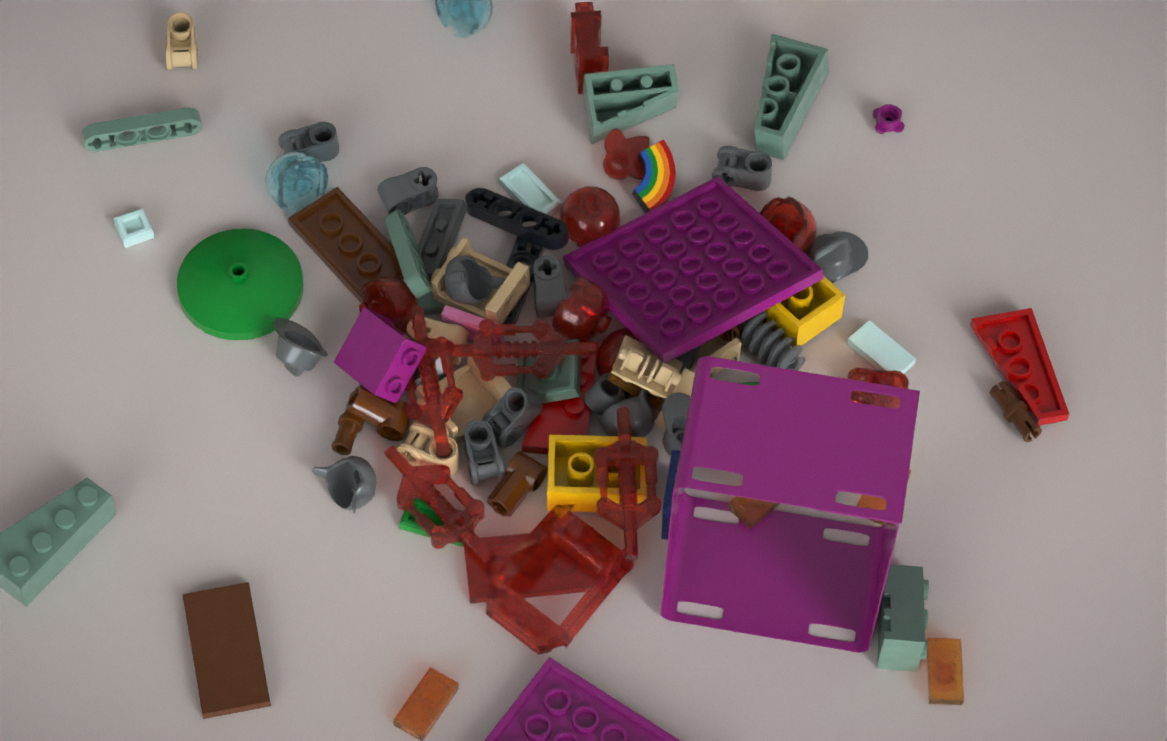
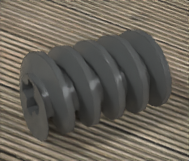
[739,311,805,371]

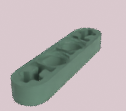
[82,107,202,152]
[384,209,432,299]

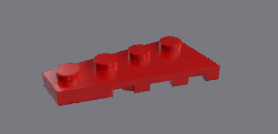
[970,308,1069,426]
[521,339,598,455]

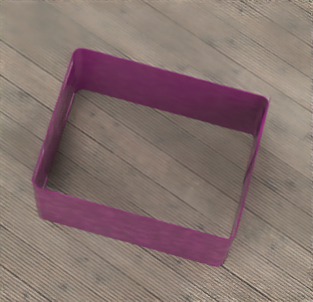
[660,356,920,653]

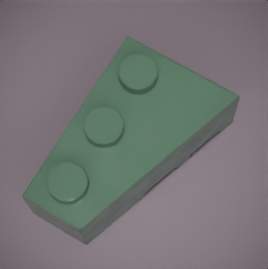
[583,64,679,144]
[877,564,929,672]

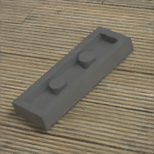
[418,198,468,280]

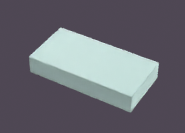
[499,163,562,216]
[847,320,916,383]

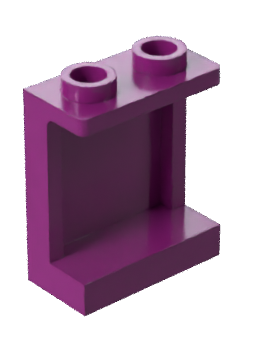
[333,307,427,403]

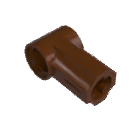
[346,384,413,441]
[487,451,548,517]

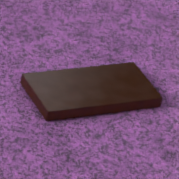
[288,187,404,306]
[182,582,271,719]

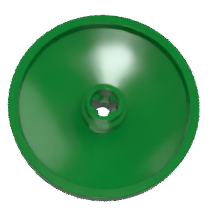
[177,228,303,340]

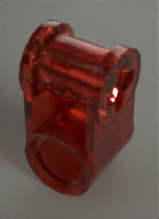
[848,368,909,408]

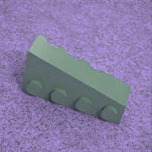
[754,34,829,160]
[0,478,116,607]

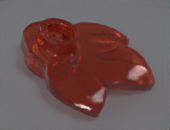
[603,128,649,180]

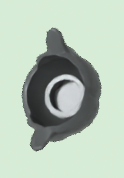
[445,255,505,305]
[592,388,654,437]
[312,456,377,514]

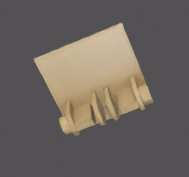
[611,335,683,399]

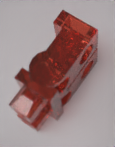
[570,2,609,94]

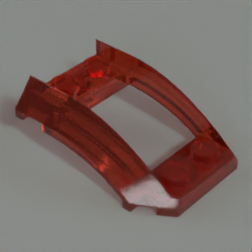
[486,504,634,655]

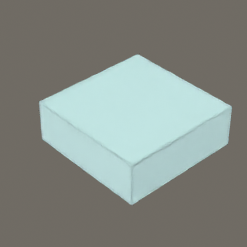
[113,208,154,248]

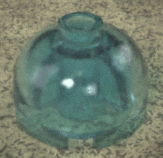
[435,0,493,38]
[265,151,328,214]

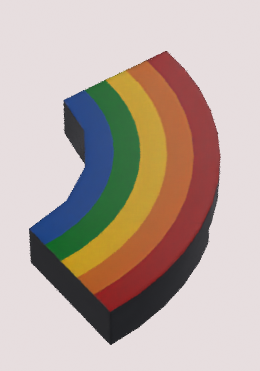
[632,139,676,213]

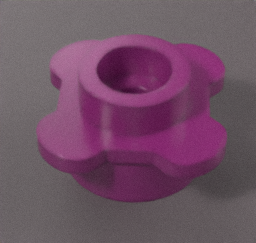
[872,104,905,134]

